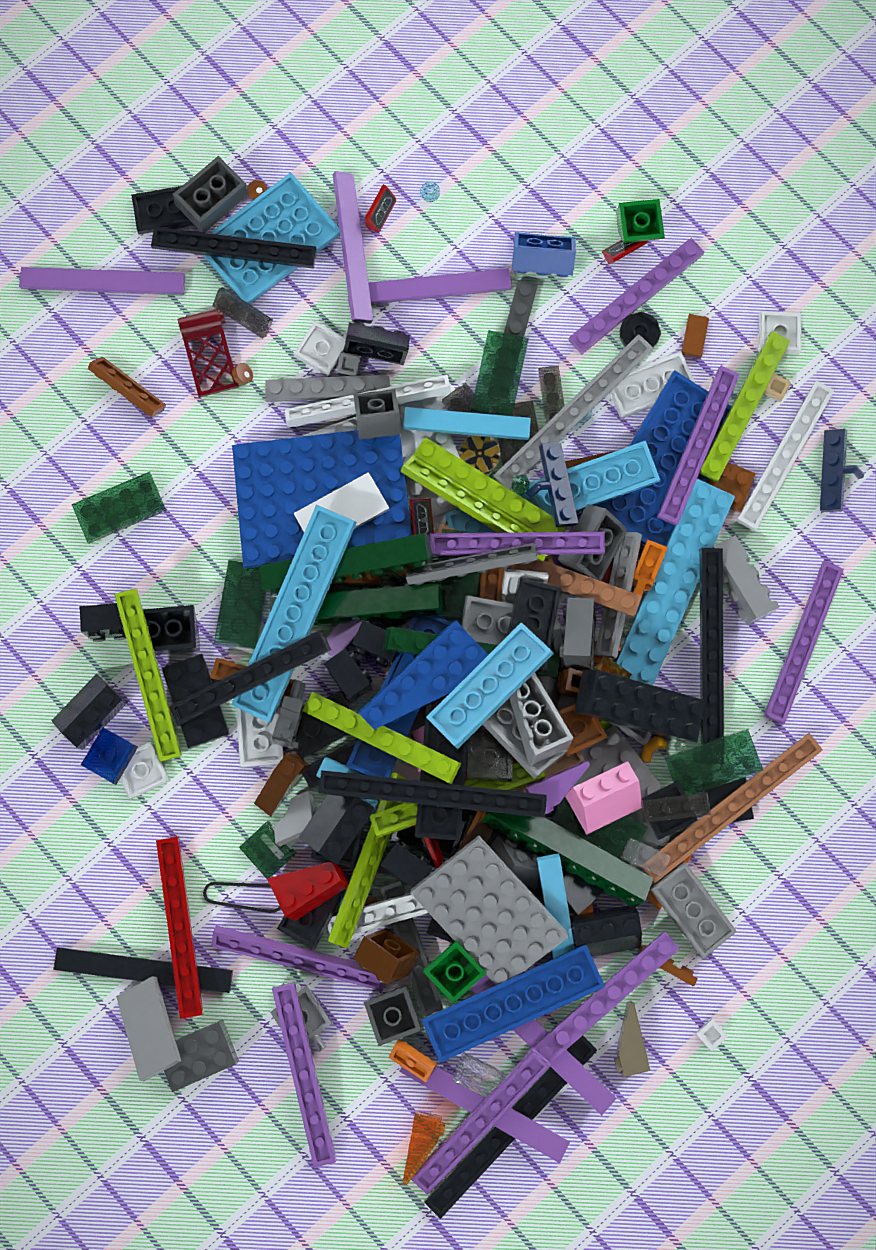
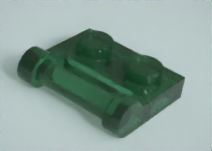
[239,821,297,879]

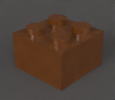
[353,928,420,985]

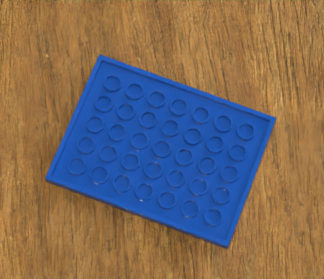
[232,430,412,569]

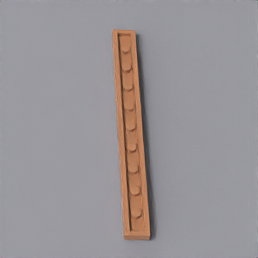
[437,524,642,617]
[640,733,823,884]

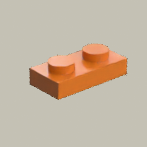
[388,1039,437,1083]

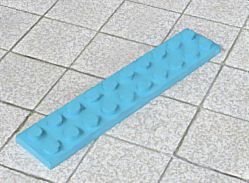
[445,441,660,533]
[611,479,735,685]
[231,505,357,723]

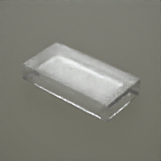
[621,838,671,877]

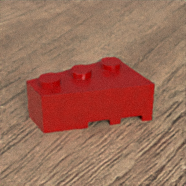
[267,862,349,921]

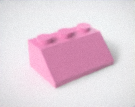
[565,762,642,834]

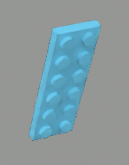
[426,623,553,749]

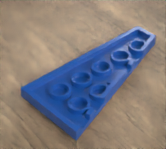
[358,620,488,729]

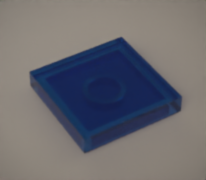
[81,727,138,785]

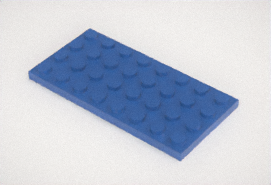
[594,370,732,546]

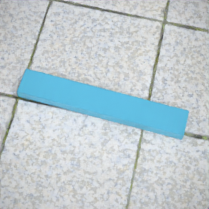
[403,407,531,440]
[536,853,575,959]

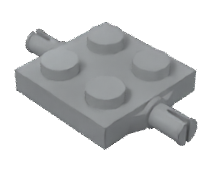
[270,983,333,1052]

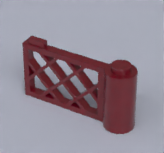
[177,308,239,398]

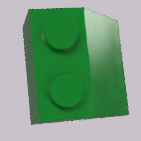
[616,199,665,243]
[423,940,487,1003]

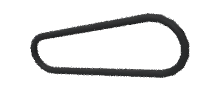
[203,882,281,913]

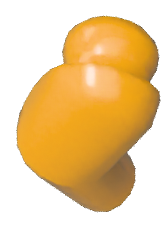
[641,736,667,763]

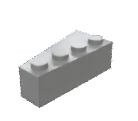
[713,535,780,625]
[509,673,573,766]

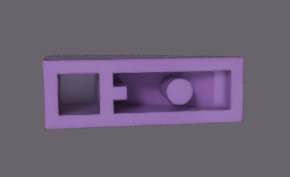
[524,761,590,814]

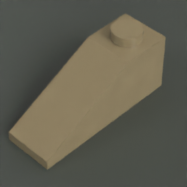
[614,1001,651,1077]

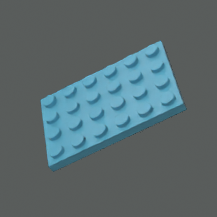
[203,172,340,307]

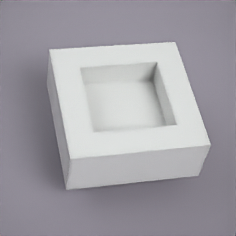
[695,1018,728,1052]

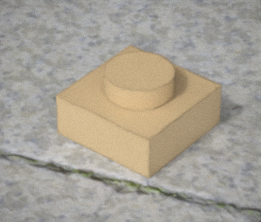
[763,373,791,402]

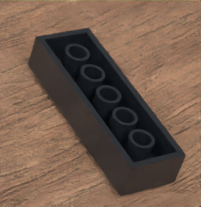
[574,669,705,743]

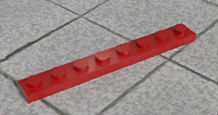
[156,836,204,1019]

